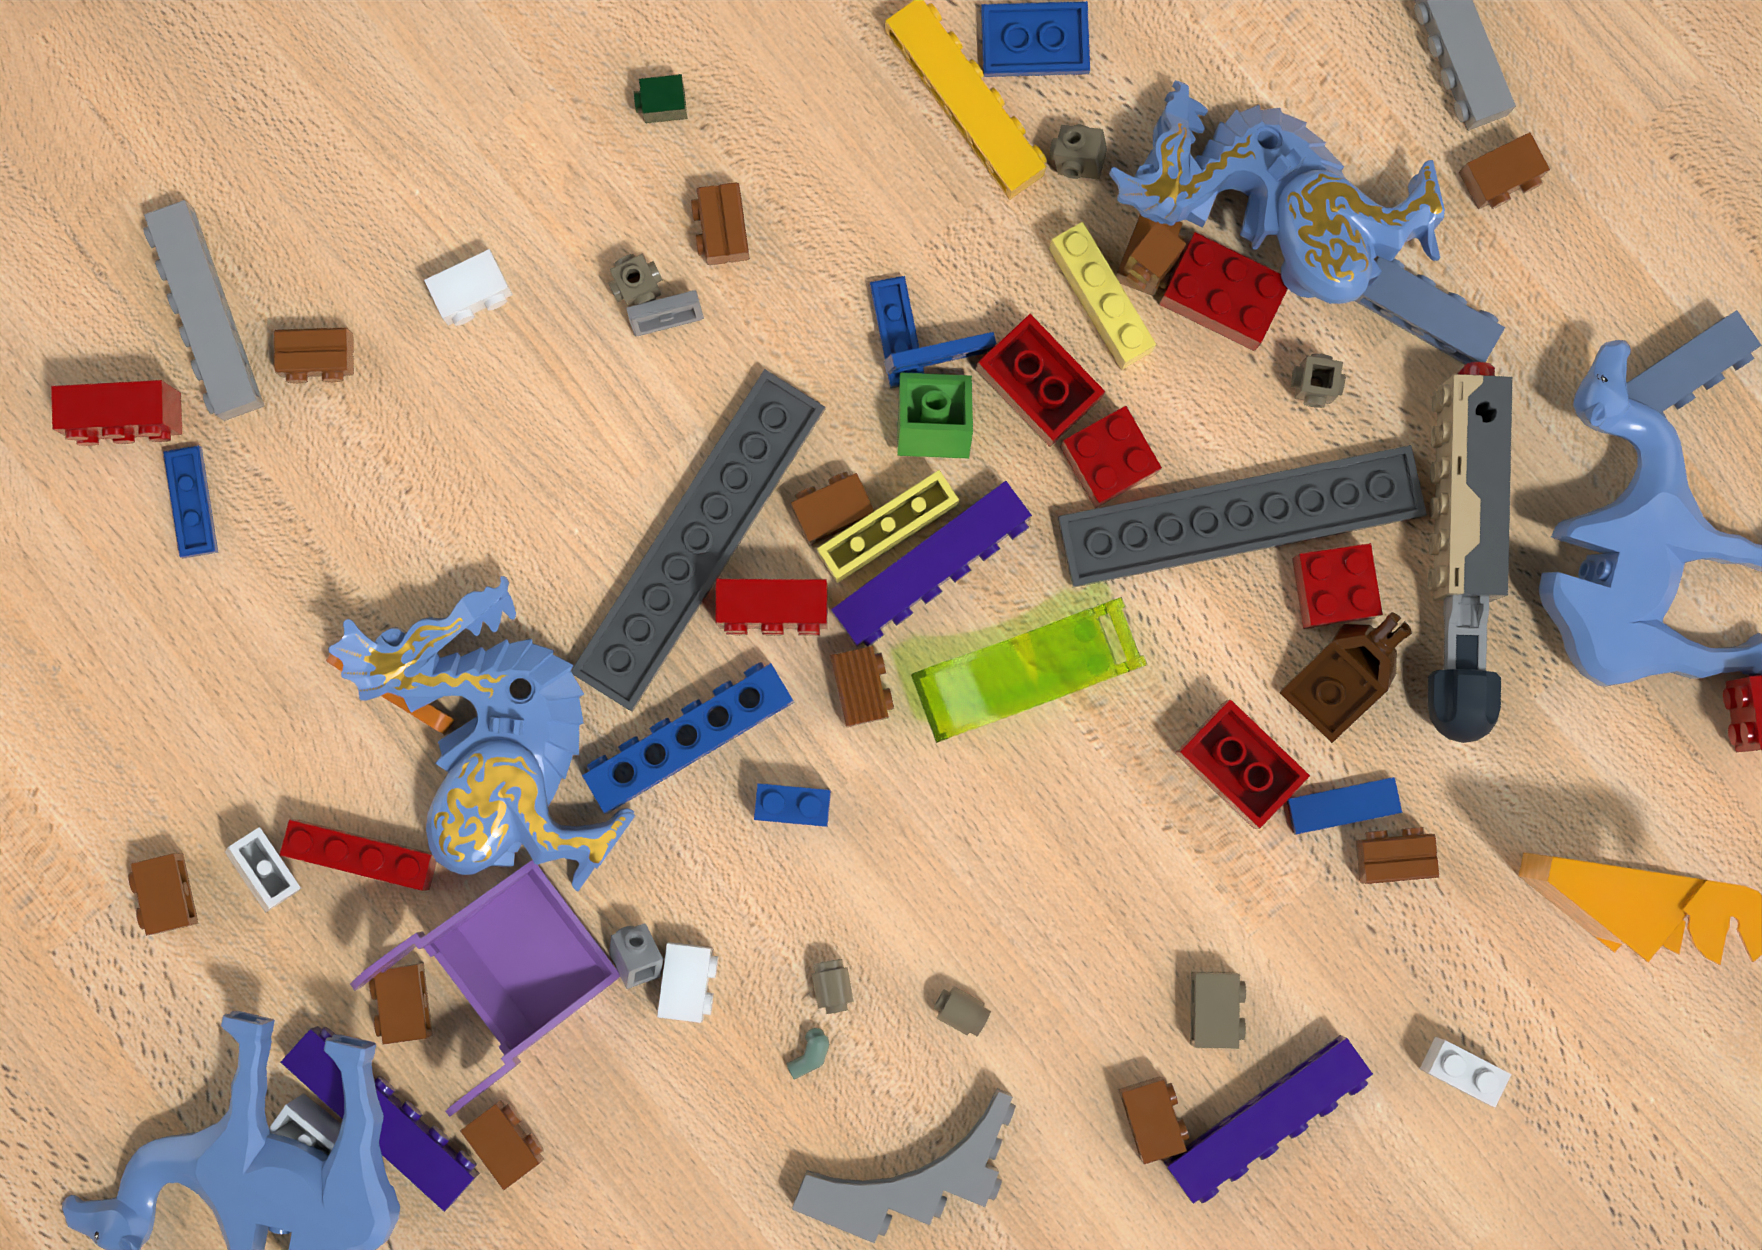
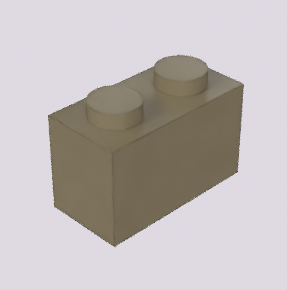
[1190,971,1246,1049]

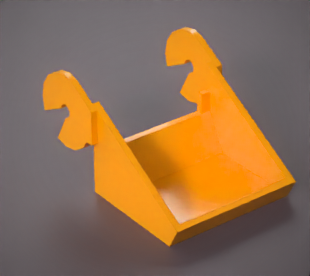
[1518,852,1762,965]

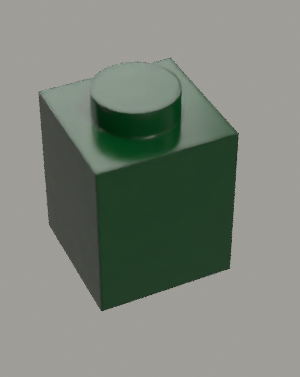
[634,74,688,124]

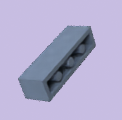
[1355,257,1505,364]
[1627,310,1762,418]

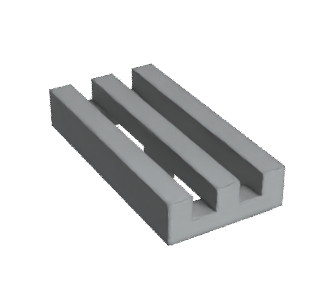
[626,290,704,337]

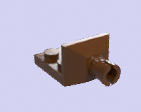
[1280,612,1412,743]

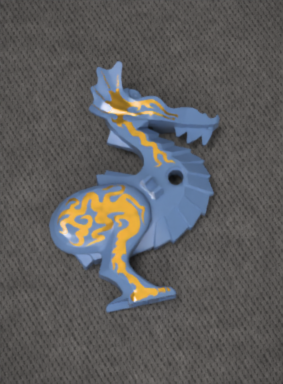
[1109,80,1445,304]
[328,576,635,891]

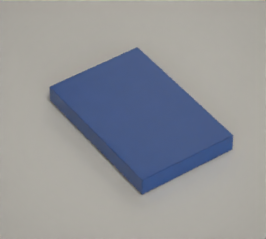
[981,1,1090,77]

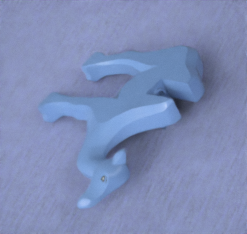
[1539,340,1762,687]
[62,1011,400,1250]

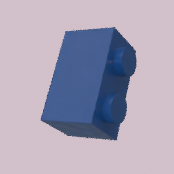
[754,783,831,827]

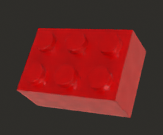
[1159,232,1288,352]
[976,313,1106,447]
[51,380,183,446]
[716,579,828,636]
[1175,699,1310,829]

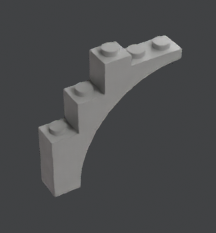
[792,1088,1016,1243]

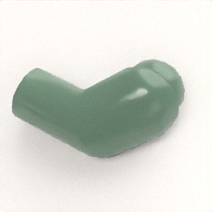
[786,1028,830,1080]

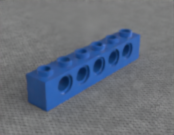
[582,662,795,814]

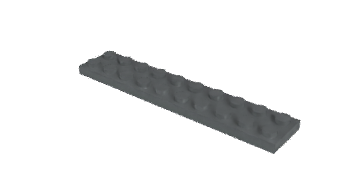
[571,369,826,712]
[1058,445,1427,588]

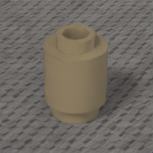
[812,959,854,1014]
[934,986,991,1037]

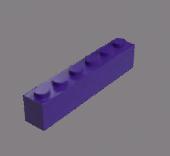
[831,481,1032,647]
[280,1026,480,1212]
[1163,1035,1373,1204]

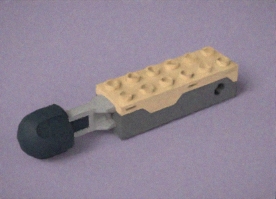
[1427,362,1513,743]

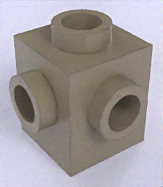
[1050,124,1107,179]
[608,254,663,307]
[1291,354,1346,408]

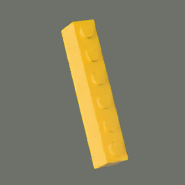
[885,0,1047,200]

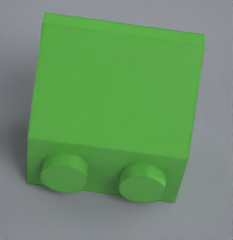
[897,373,973,459]

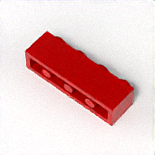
[280,819,437,891]

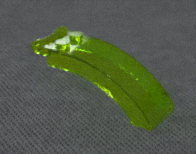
[911,597,1148,743]

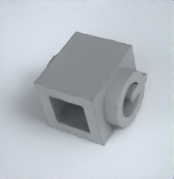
[609,923,663,989]

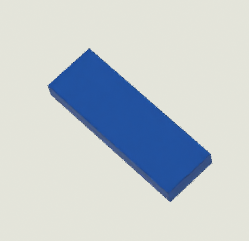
[870,276,925,389]
[884,332,997,375]
[163,445,219,559]
[1287,777,1403,835]

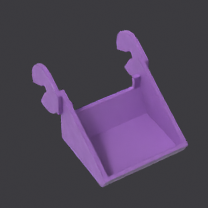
[350,860,620,1117]

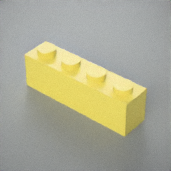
[1049,222,1157,370]
[817,470,959,583]

